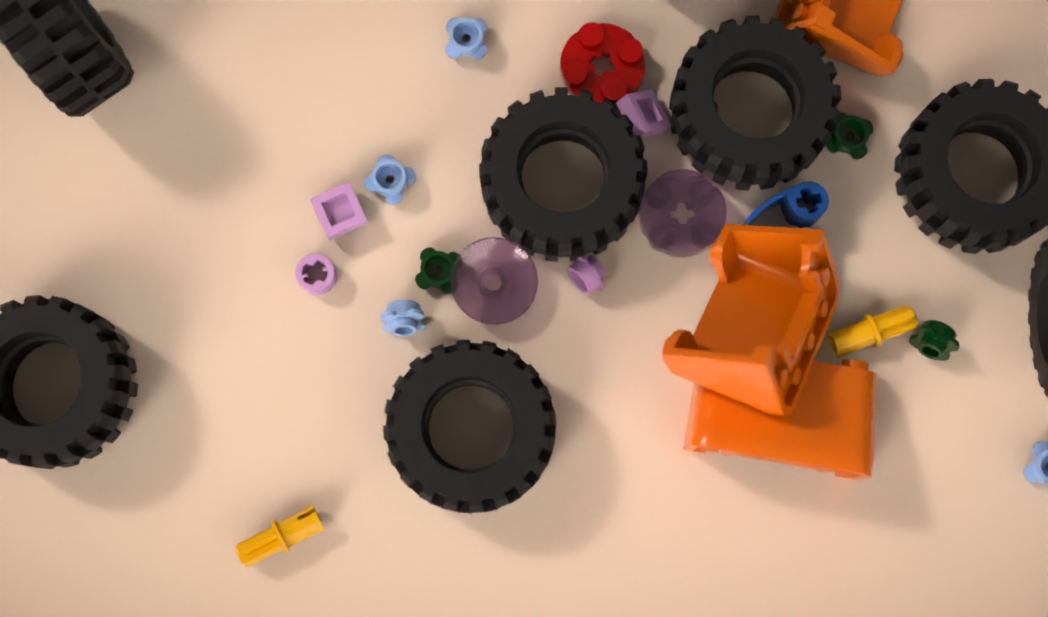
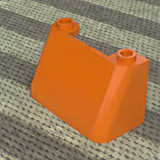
[774,0,903,76]
[662,224,839,416]
[683,359,877,480]

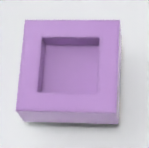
[616,90,671,139]
[310,181,368,241]

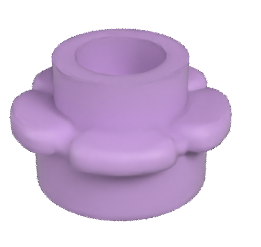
[567,256,607,296]

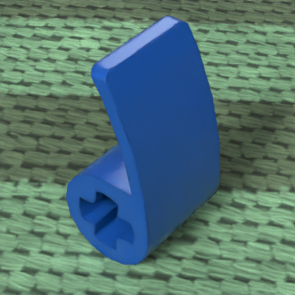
[743,181,829,228]

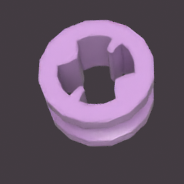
[295,253,337,295]

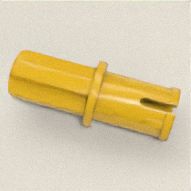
[828,305,918,358]
[235,504,325,567]

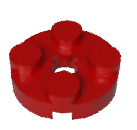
[560,22,645,105]

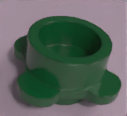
[826,112,873,160]
[415,247,462,294]
[909,320,960,361]

